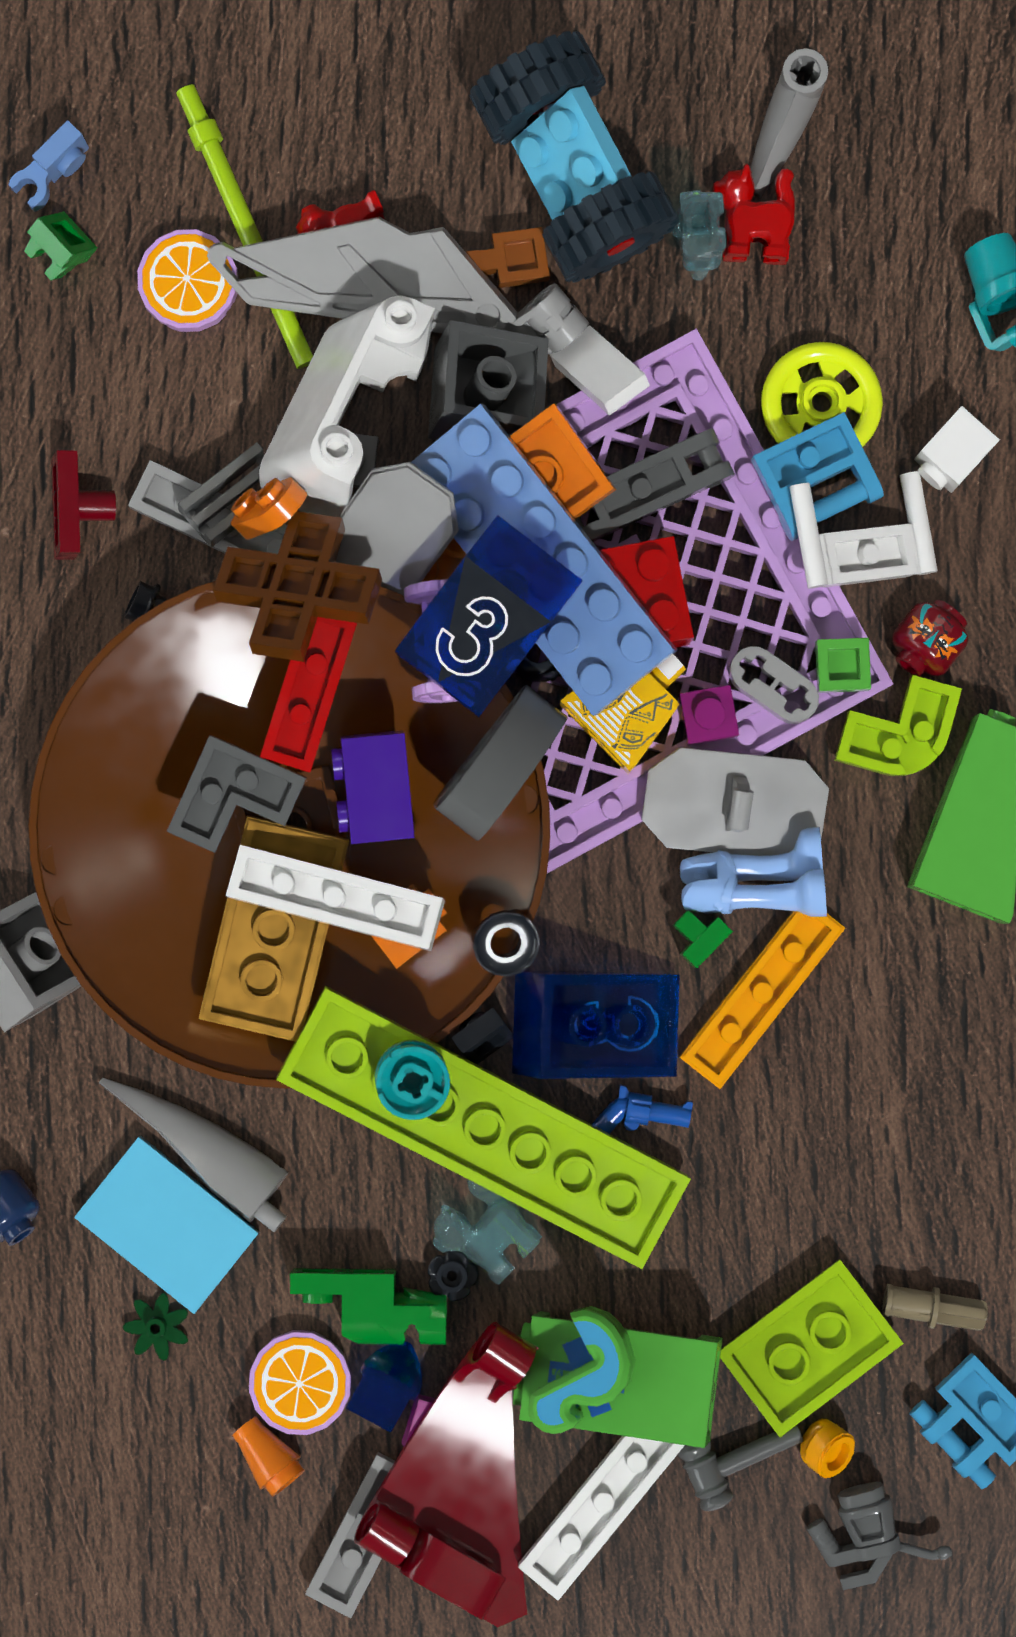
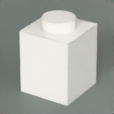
[914,406,1000,493]

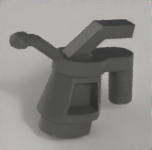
[806,1481,952,1590]

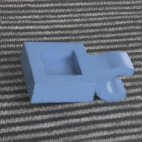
[8,120,89,212]

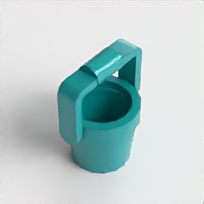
[964,233,1016,352]

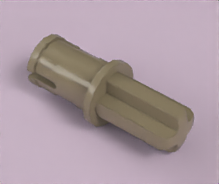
[882,1284,988,1331]

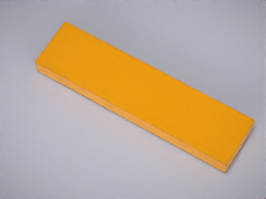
[679,911,845,1089]

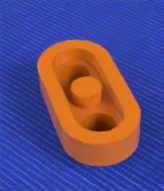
[231,477,307,540]

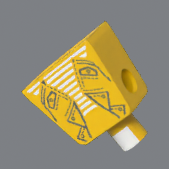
[560,654,686,774]

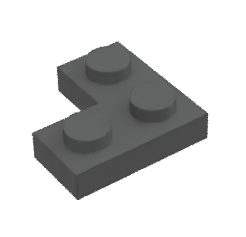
[167,734,306,853]

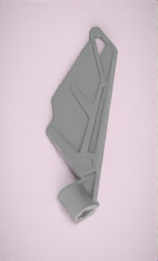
[207,217,589,356]

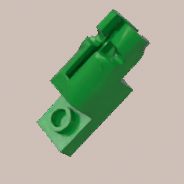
[290,1268,447,1345]

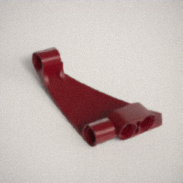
[354,1322,539,1627]

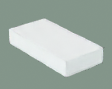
[550,325,650,416]

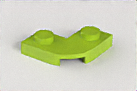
[834,675,962,776]

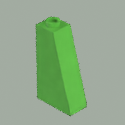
[907,709,1016,924]

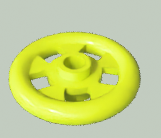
[761,342,883,447]

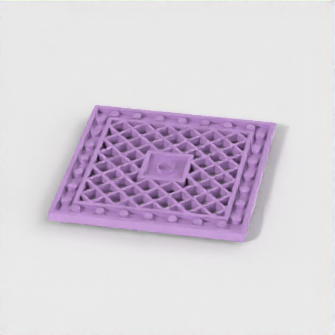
[482,328,893,874]

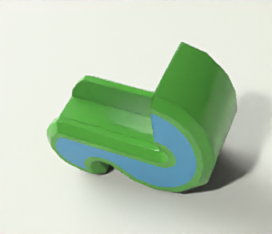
[528,1306,636,1434]

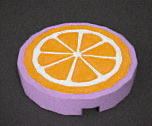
[137,229,238,332]
[249,1330,352,1435]

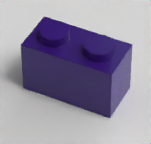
[331,730,415,844]

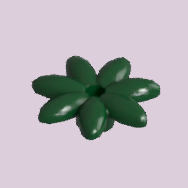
[123,1293,188,1361]

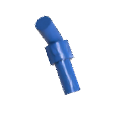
[592,1084,693,1134]

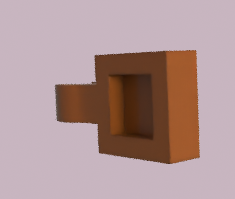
[466,227,550,288]

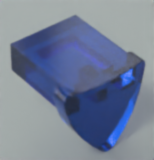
[346,1341,422,1432]

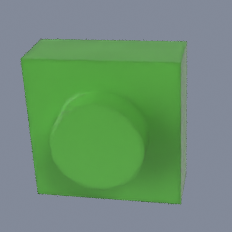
[815,638,871,693]

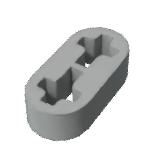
[729,646,819,724]

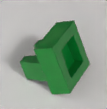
[24,211,98,281]
[672,910,733,968]

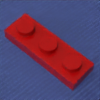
[260,617,357,773]

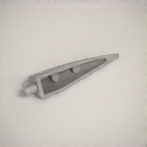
[99,1078,289,1232]

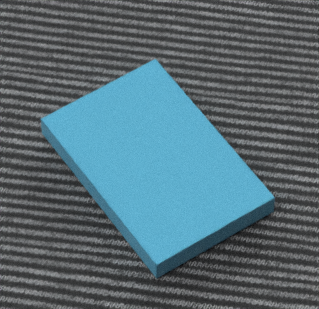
[74,1136,260,1314]

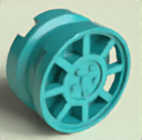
[375,1040,450,1120]

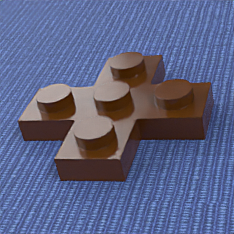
[213,511,382,662]

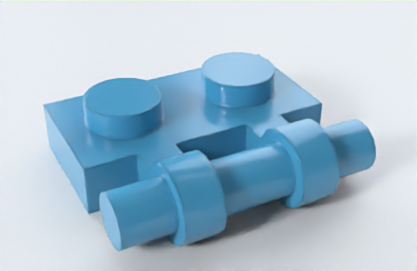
[909,1353,1016,1489]

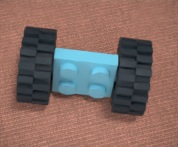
[469,31,679,283]

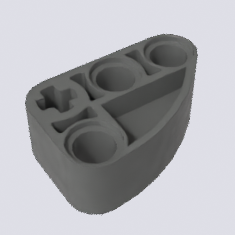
[433,685,568,841]

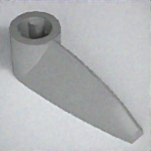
[751,48,828,198]

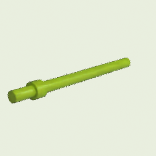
[176,84,313,369]

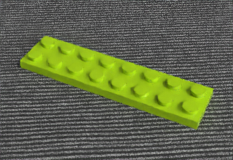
[276,986,691,1269]

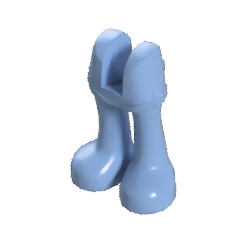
[680,827,827,917]

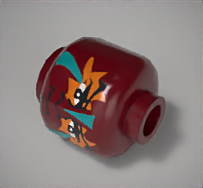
[892,600,968,677]

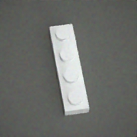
[226,845,445,951]
[518,1436,685,1600]

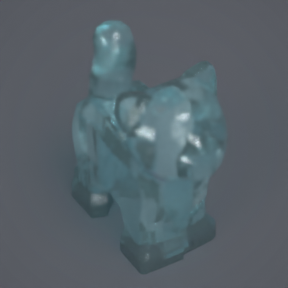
[672,190,726,281]
[432,1180,542,1285]

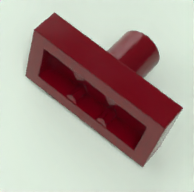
[51,450,116,560]

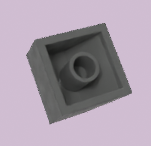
[428,320,549,440]

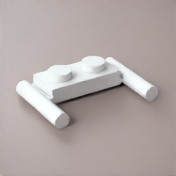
[789,471,938,589]

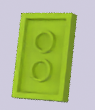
[720,1259,904,1437]

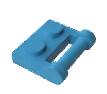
[751,412,884,541]

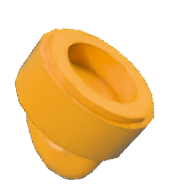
[800,1419,855,1478]

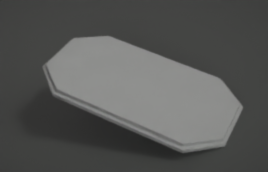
[335,462,459,596]
[641,747,829,856]

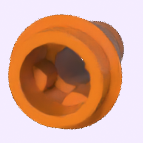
[232,1416,305,1497]

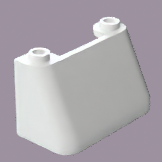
[259,296,435,517]

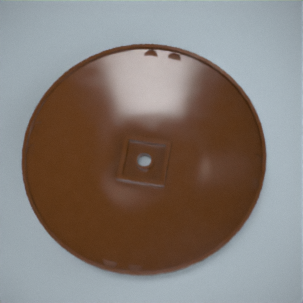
[28,581,551,1089]

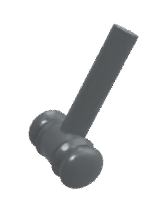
[677,1425,803,1511]

